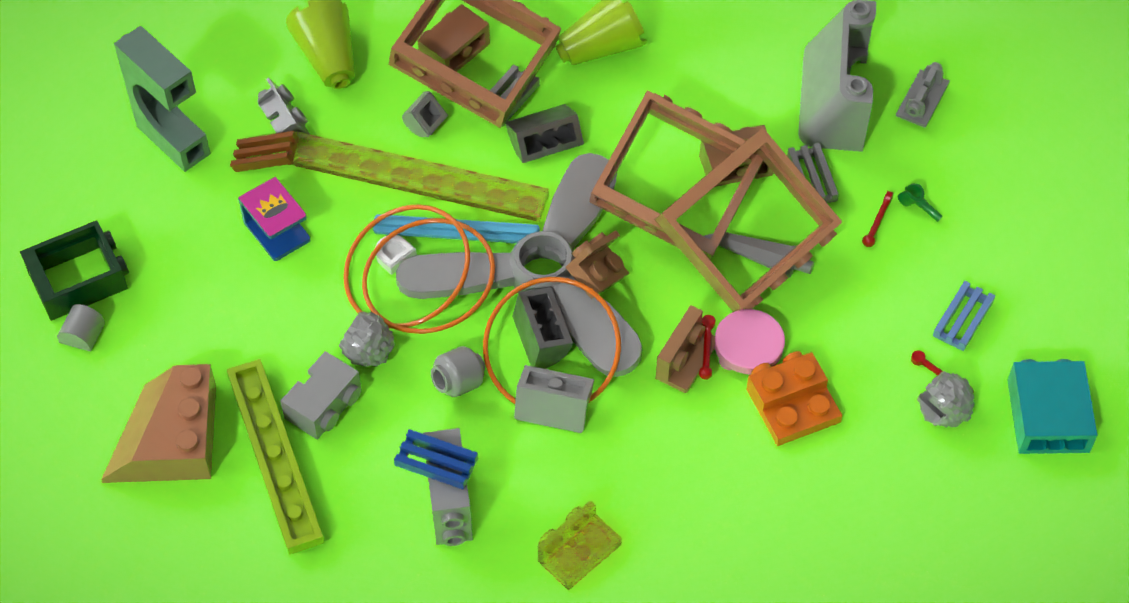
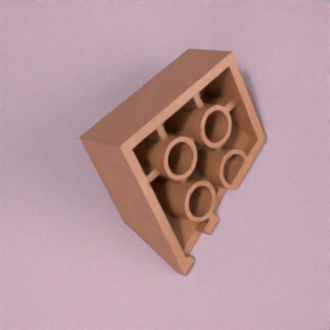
[101,364,216,483]

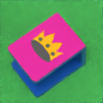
[238,176,310,261]

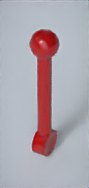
[862,190,894,247]
[699,315,716,380]
[911,350,974,393]

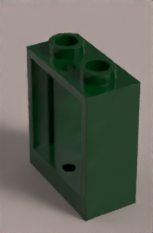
[20,220,129,321]

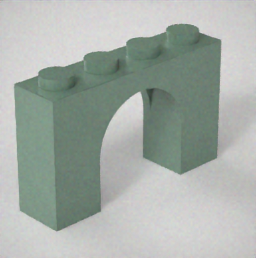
[114,25,210,172]

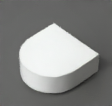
[376,235,417,275]

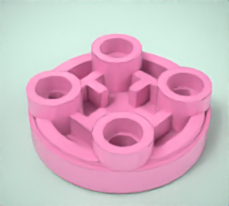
[715,309,785,374]

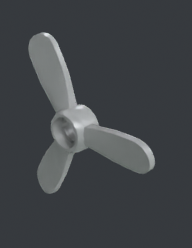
[396,153,642,377]

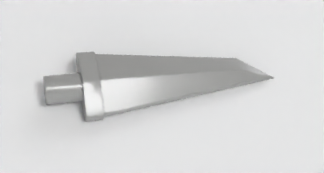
[704,232,814,278]

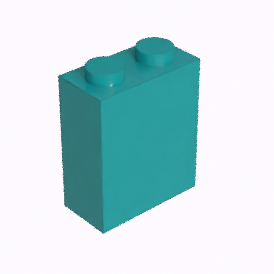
[1007,359,1098,454]

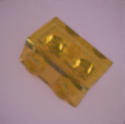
[537,500,622,591]

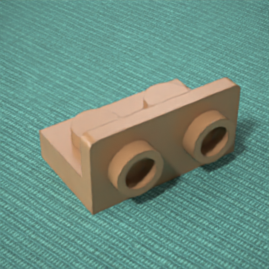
[565,230,629,299]
[655,305,715,393]

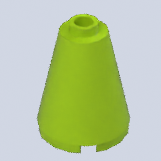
[286,0,355,89]
[555,0,648,66]

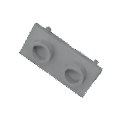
[895,62,950,128]
[257,78,311,138]

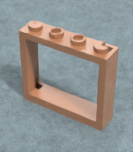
[388,0,561,128]
[589,90,763,261]
[654,128,843,312]

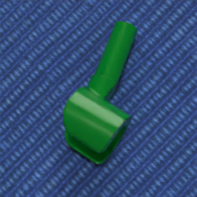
[898,183,943,222]

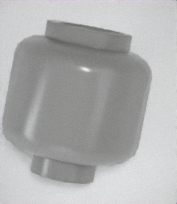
[431,346,485,397]

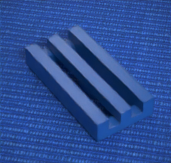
[394,429,478,490]

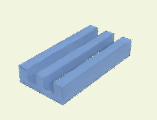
[932,280,996,352]

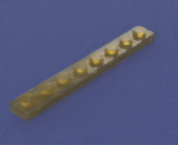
[288,131,549,222]

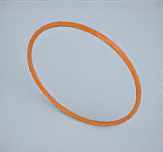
[343,204,470,329]
[362,218,495,334]
[483,277,621,404]

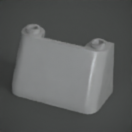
[798,0,876,152]

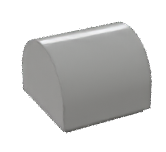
[402,91,448,137]
[57,304,105,352]

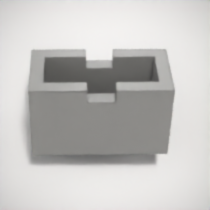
[280,351,362,440]

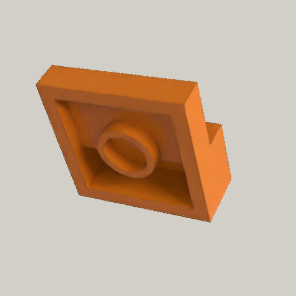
[746,351,843,446]

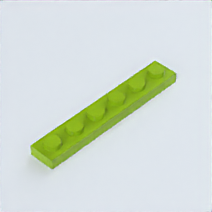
[226,359,324,555]

